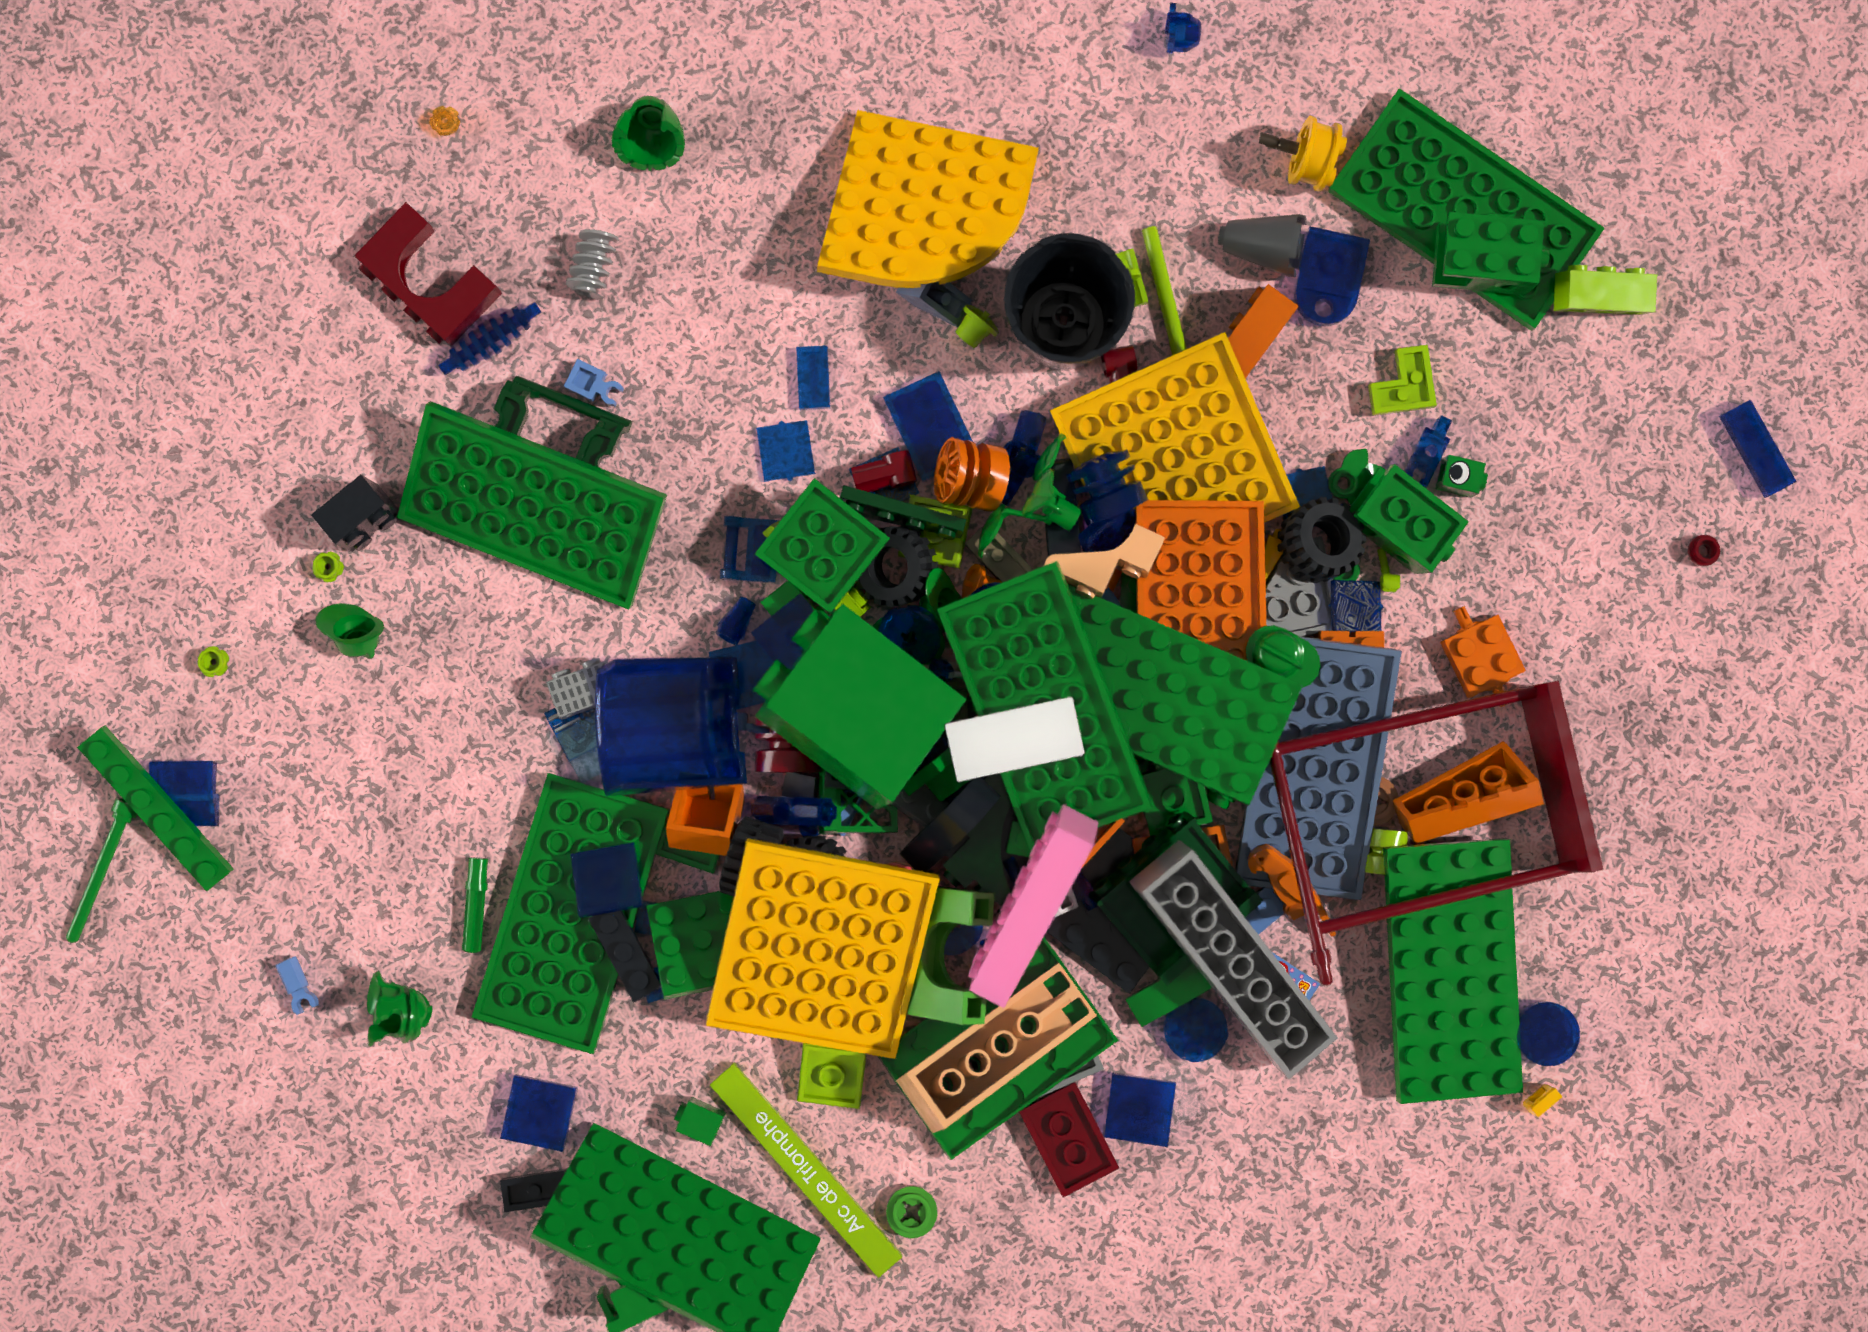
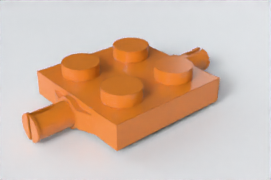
[1440,606,1526,707]

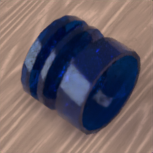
[1066,449,1148,525]

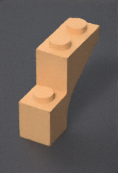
[1044,524,1165,599]

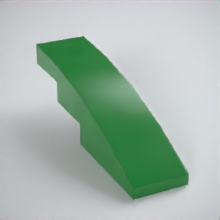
[1125,964,1212,1027]

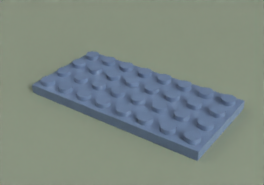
[1235,636,1402,900]

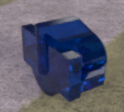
[1165,3,1201,53]

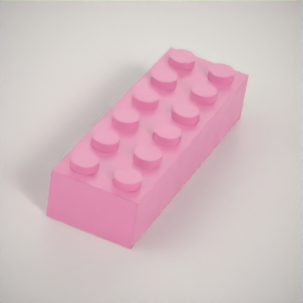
[968,804,1098,1008]

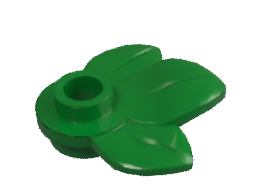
[1328,449,1386,505]

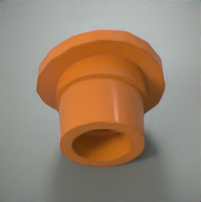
[962,564,1002,599]

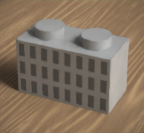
[546,658,621,720]

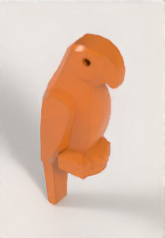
[1247,844,1336,937]

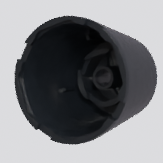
[1004,233,1135,370]

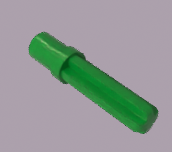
[462,857,488,953]

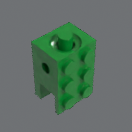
[1432,212,1549,296]
[1348,464,1469,574]

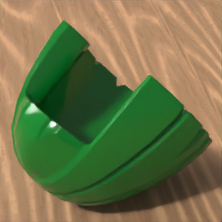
[612,95,685,171]

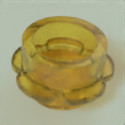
[429,106,460,136]

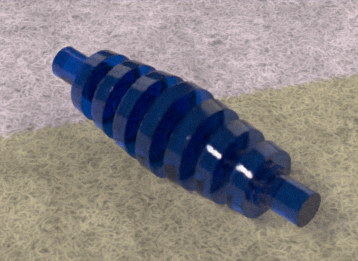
[438,302,542,375]

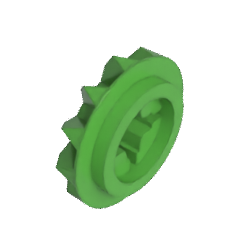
[886,1185,937,1238]

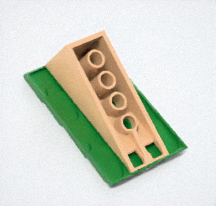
[877,937,1119,1160]

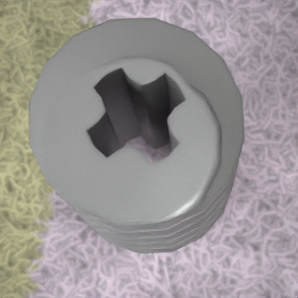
[566,229,619,300]

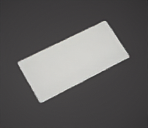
[945,697,1084,781]

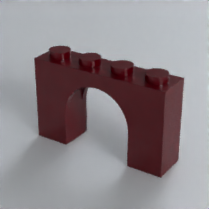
[354,202,502,347]

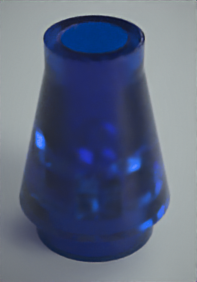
[716,596,756,645]

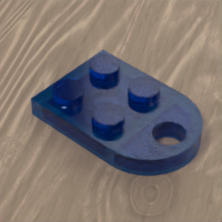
[1294,226,1370,326]

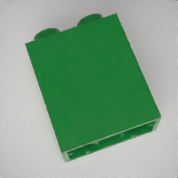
[753,604,967,810]

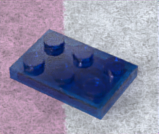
[883,371,973,482]

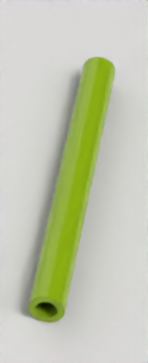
[1142,226,1187,355]

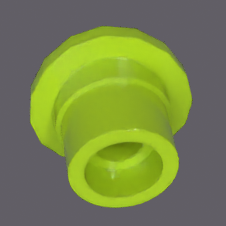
[955,304,999,348]

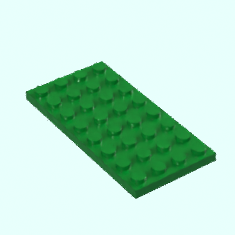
[1327,88,1605,331]
[397,401,667,610]
[937,561,1153,852]
[1067,583,1303,806]
[471,773,670,1054]
[1383,838,1523,1104]
[530,1123,821,1332]

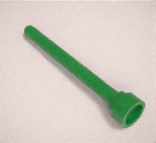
[66,797,137,943]

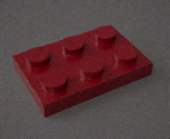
[1019,1082,1120,1198]

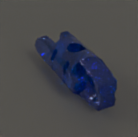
[1404,415,1452,489]

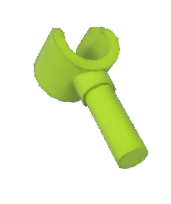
[1377,548,1400,592]

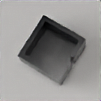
[311,474,399,552]

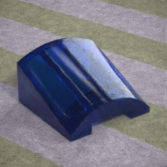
[595,657,747,796]

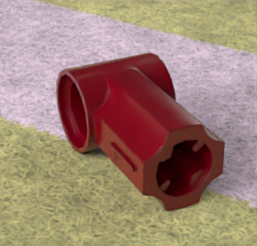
[1101,345,1137,384]
[851,450,917,492]

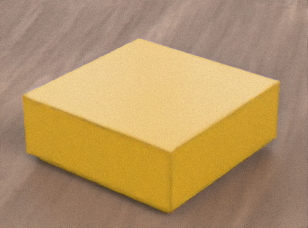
[1523,1084,1563,1118]

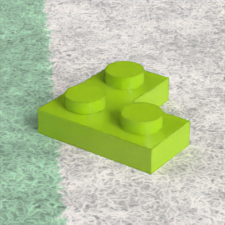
[1368,344,1437,416]

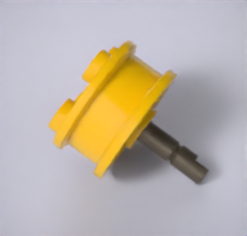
[1258,115,1347,192]

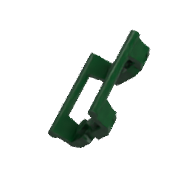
[494,375,632,468]

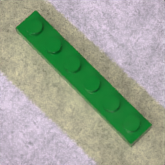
[77,725,234,892]

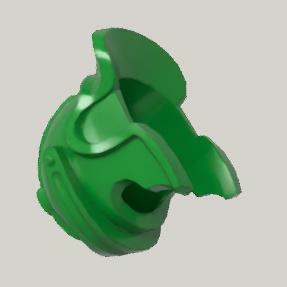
[367,970,433,1047]

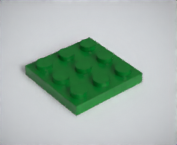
[755,478,890,614]
[646,891,734,1000]

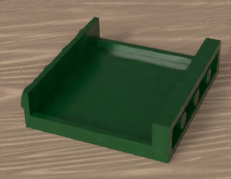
[1088,810,1263,986]

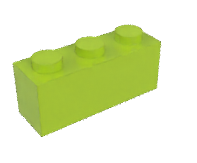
[1554,265,1657,315]

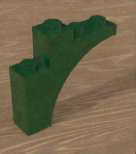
[942,773,1012,914]

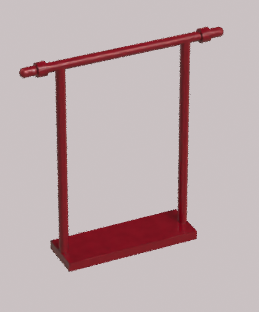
[1269,680,1604,986]

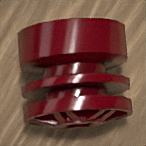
[755,718,821,773]

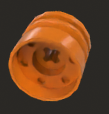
[934,437,1010,512]

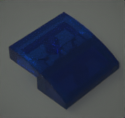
[149,761,219,827]

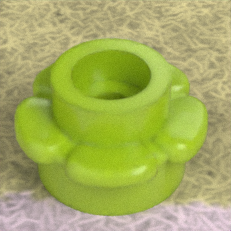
[313,552,344,582]
[197,646,229,677]

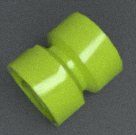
[1365,828,1408,875]

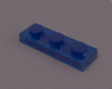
[1719,400,1797,498]

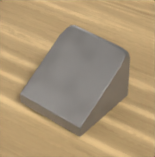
[781,772,818,811]

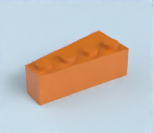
[1228,284,1299,379]
[1393,741,1544,844]

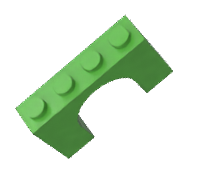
[907,886,995,1025]

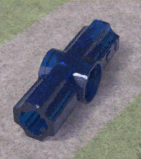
[751,796,837,826]

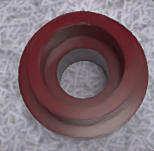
[1687,535,1720,566]

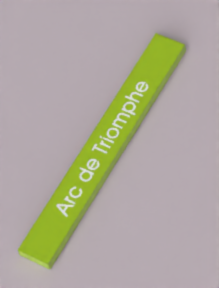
[710,1062,903,1279]

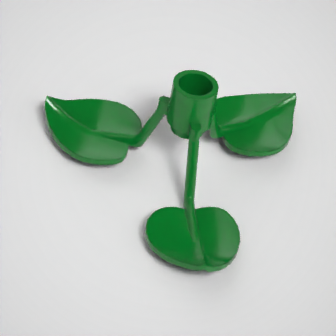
[978,433,1081,558]

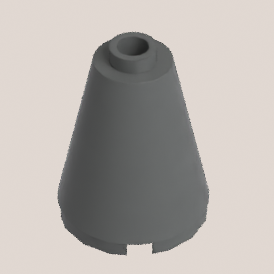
[1218,214,1307,277]

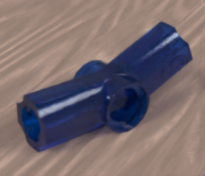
[1002,410,1046,506]

